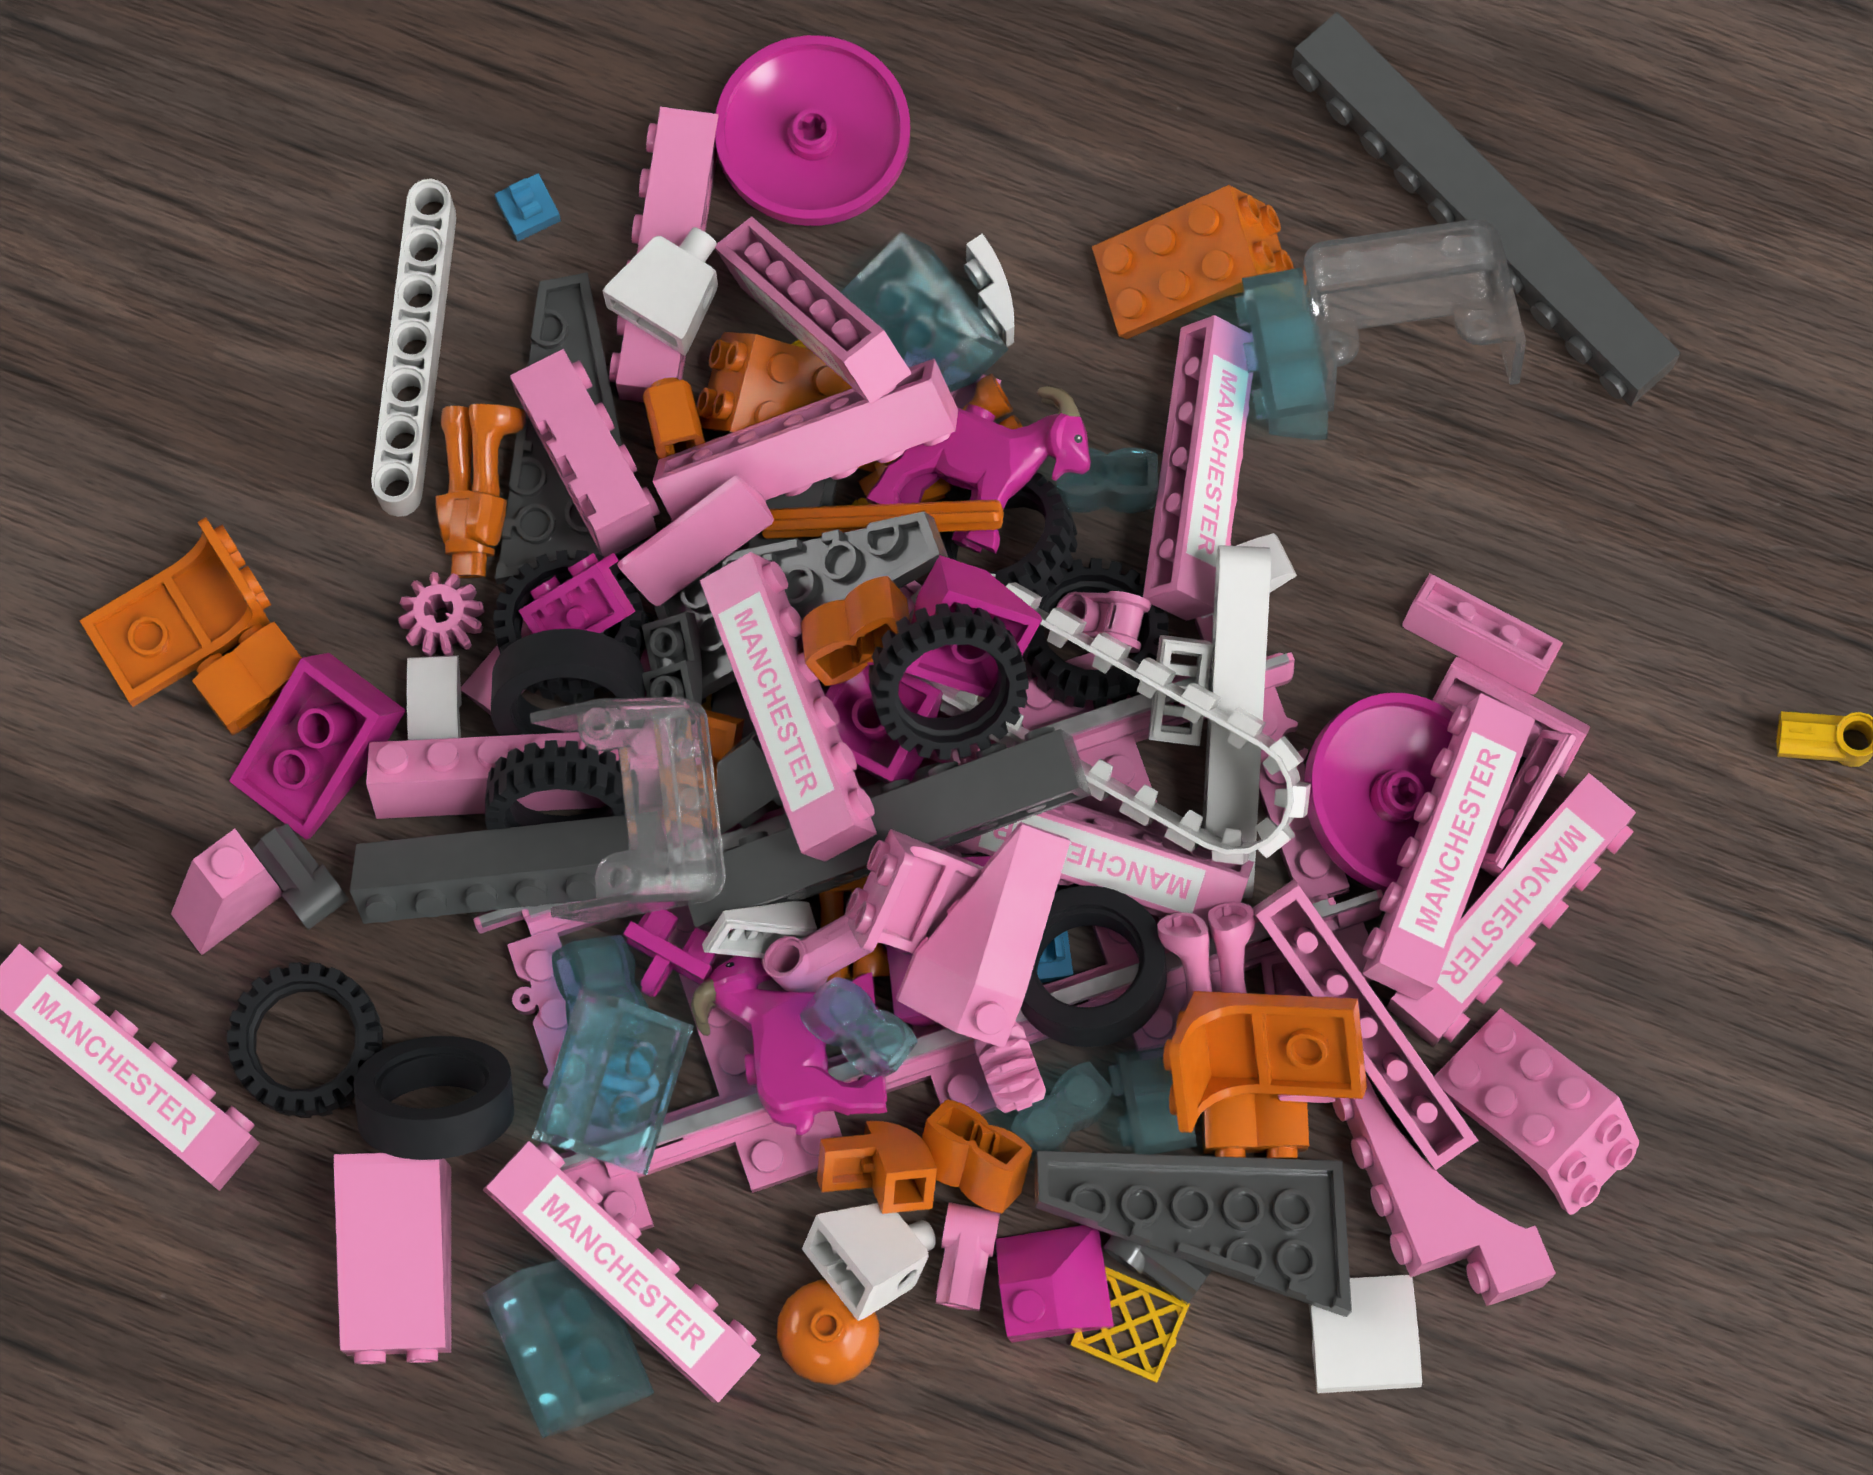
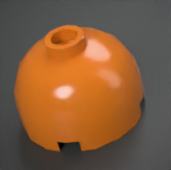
[776,1279,880,1385]

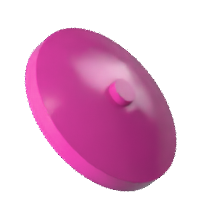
[715,35,910,226]
[1304,693,1454,893]

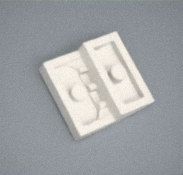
[1309,1275,1422,1393]

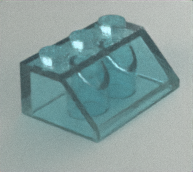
[840,232,1009,392]
[1234,268,1328,440]
[532,989,694,1175]
[483,1260,654,1438]

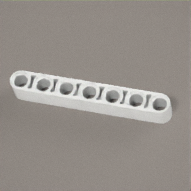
[371,179,456,517]
[1202,545,1271,899]

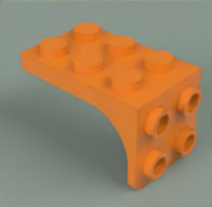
[1092,185,1295,339]
[696,332,877,472]
[79,517,271,707]
[1163,991,1367,1133]

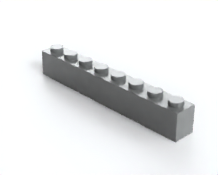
[678,726,1091,932]

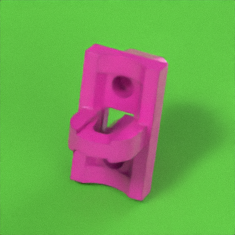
[623,904,716,997]

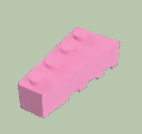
[510,349,660,557]

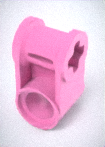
[1056,591,1151,653]

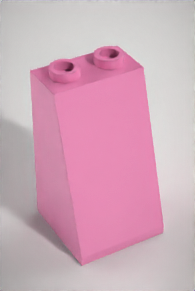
[334,1153,451,1364]

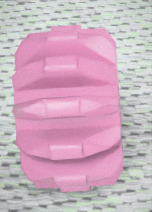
[398,572,485,656]
[974,1021,1046,1113]

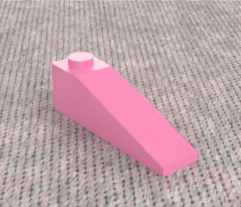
[896,822,1070,1048]

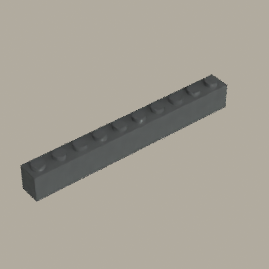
[1291,12,1681,406]

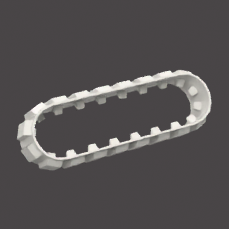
[910,573,1311,865]

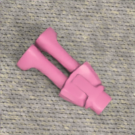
[1157,902,1255,1011]

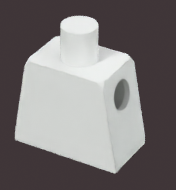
[603,227,718,356]
[802,1203,936,1321]

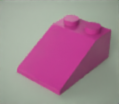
[229,653,406,840]

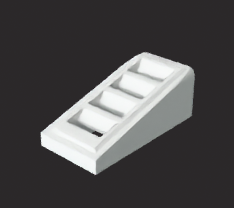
[1148,635,1213,746]
[702,901,817,959]

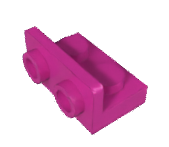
[518,552,635,634]

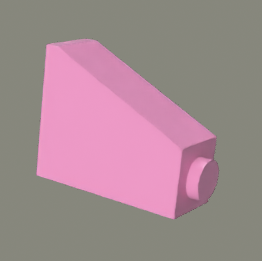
[171,829,283,955]

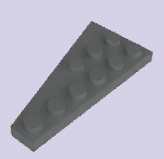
[495,272,642,585]
[653,511,948,699]
[1033,1151,1352,1317]

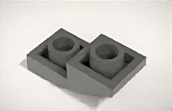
[642,612,702,723]

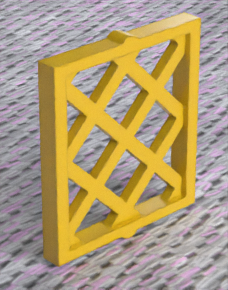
[1070,1266,1190,1383]

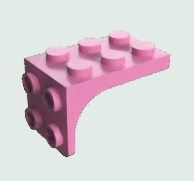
[845,829,983,954]
[1434,1008,1639,1215]

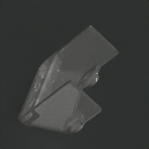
[1303,219,1526,412]
[530,697,726,923]

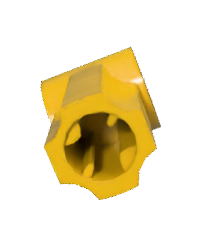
[1776,711,1873,767]

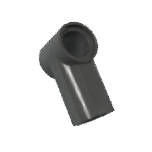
[252,824,349,930]
[1103,1235,1212,1305]

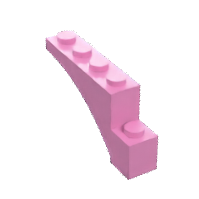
[1332,1075,1556,1306]

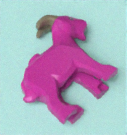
[866,386,1091,554]
[691,956,888,1135]

